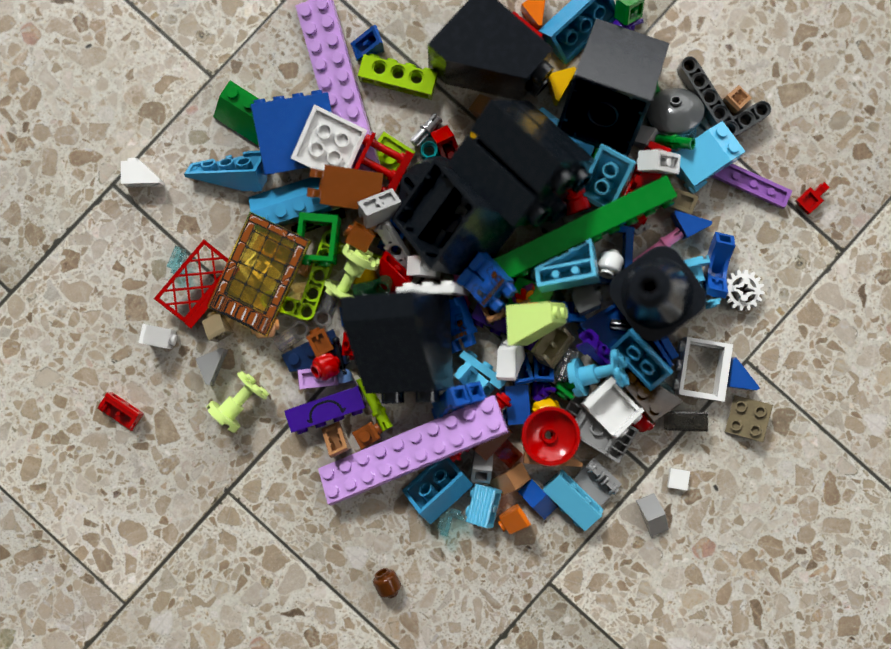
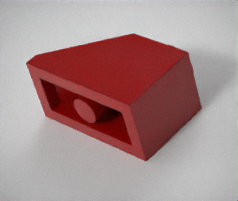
[430,125,458,159]
[379,250,413,293]

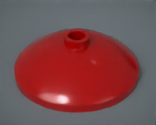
[521,406,580,466]

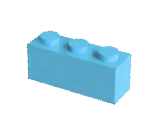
[543,469,603,531]

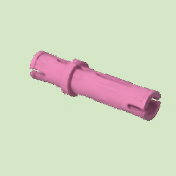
[632,227,684,263]

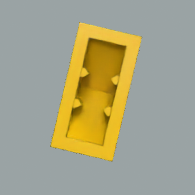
[548,67,577,106]

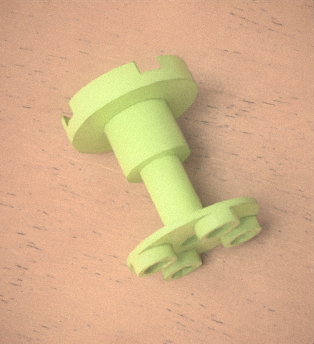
[324,243,380,298]
[206,371,269,433]

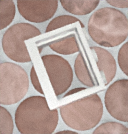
[672,337,733,402]

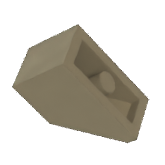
[202,311,234,342]

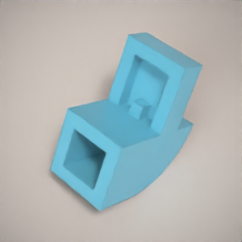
[454,361,495,398]

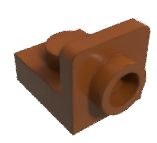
[306,327,335,357]
[352,421,383,449]

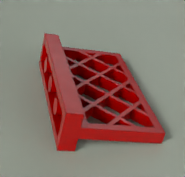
[154,239,241,328]

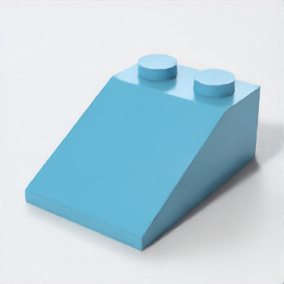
[676,121,746,187]
[583,144,636,208]

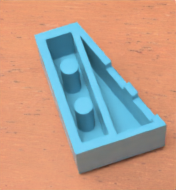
[535,238,600,293]

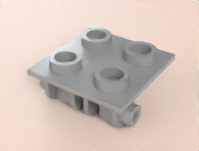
[573,457,622,506]

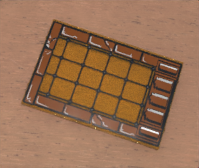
[207,212,311,337]

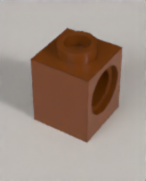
[344,221,375,253]

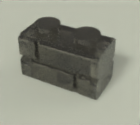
[664,411,708,431]

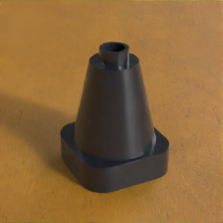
[609,246,707,342]

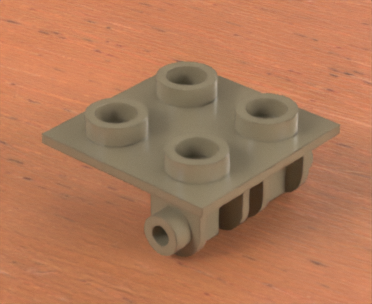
[725,395,773,442]

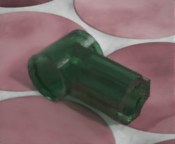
[352,275,393,296]

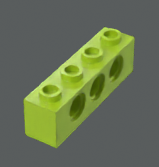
[358,53,437,100]

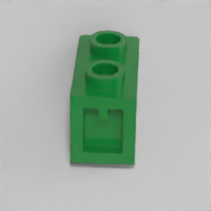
[553,370,575,400]

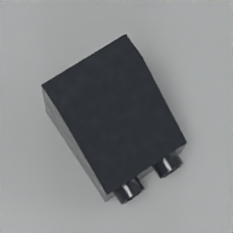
[428,0,554,100]
[557,18,669,157]
[341,291,454,404]

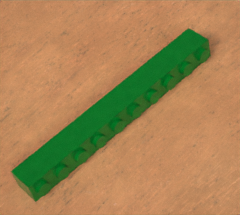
[494,175,677,283]

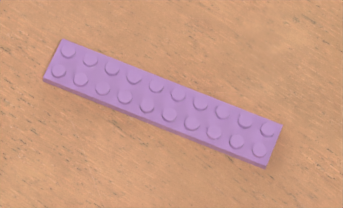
[295,0,380,172]
[318,395,509,506]

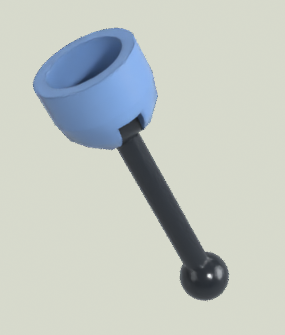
[332,337,353,384]

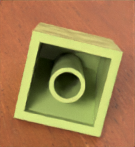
[506,302,568,346]

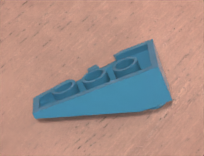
[184,151,267,192]

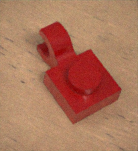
[795,182,830,215]

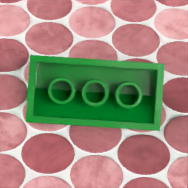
[213,80,259,146]

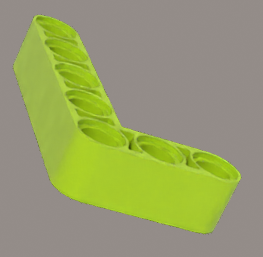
[261,230,341,321]

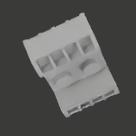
[565,394,639,463]

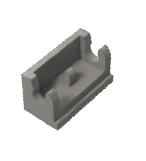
[357,188,401,229]

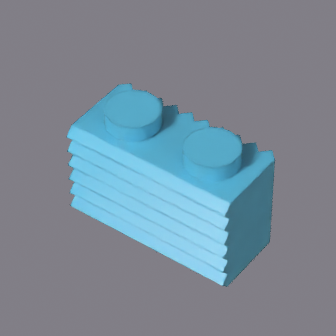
[465,483,502,528]

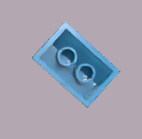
[610,328,673,391]
[402,457,474,524]

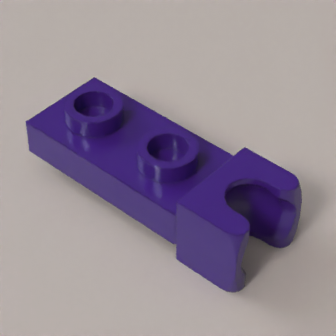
[576,329,615,378]

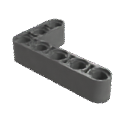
[677,56,771,137]

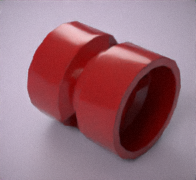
[565,187,591,216]

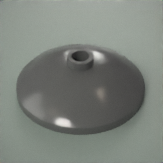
[646,88,704,135]

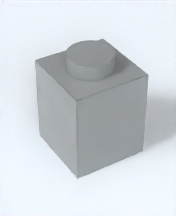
[471,451,493,484]

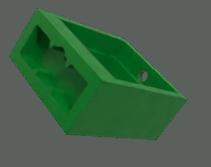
[296,212,342,267]

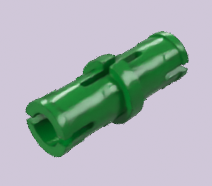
[655,134,696,150]

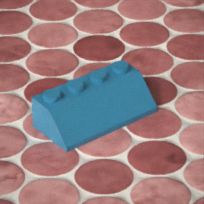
[538,0,616,65]
[248,177,332,233]

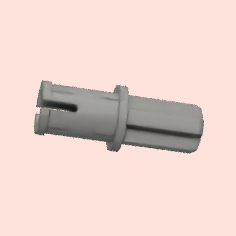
[410,113,443,147]

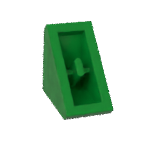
[614,0,644,25]

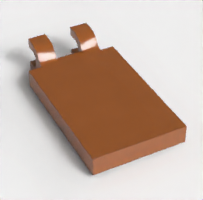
[307,164,383,209]

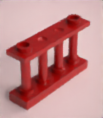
[353,132,414,192]

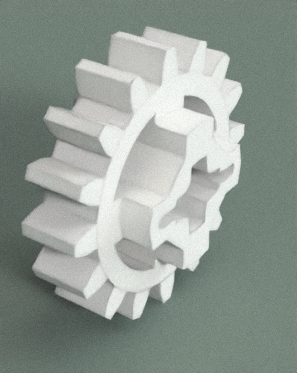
[725,269,765,311]

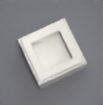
[667,468,690,490]

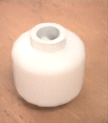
[597,249,624,279]

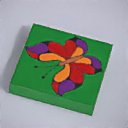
[505,276,554,308]

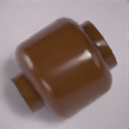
[373,568,401,599]

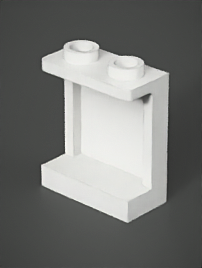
[580,376,644,438]

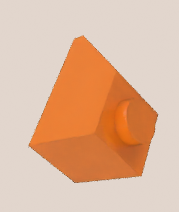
[498,503,531,534]

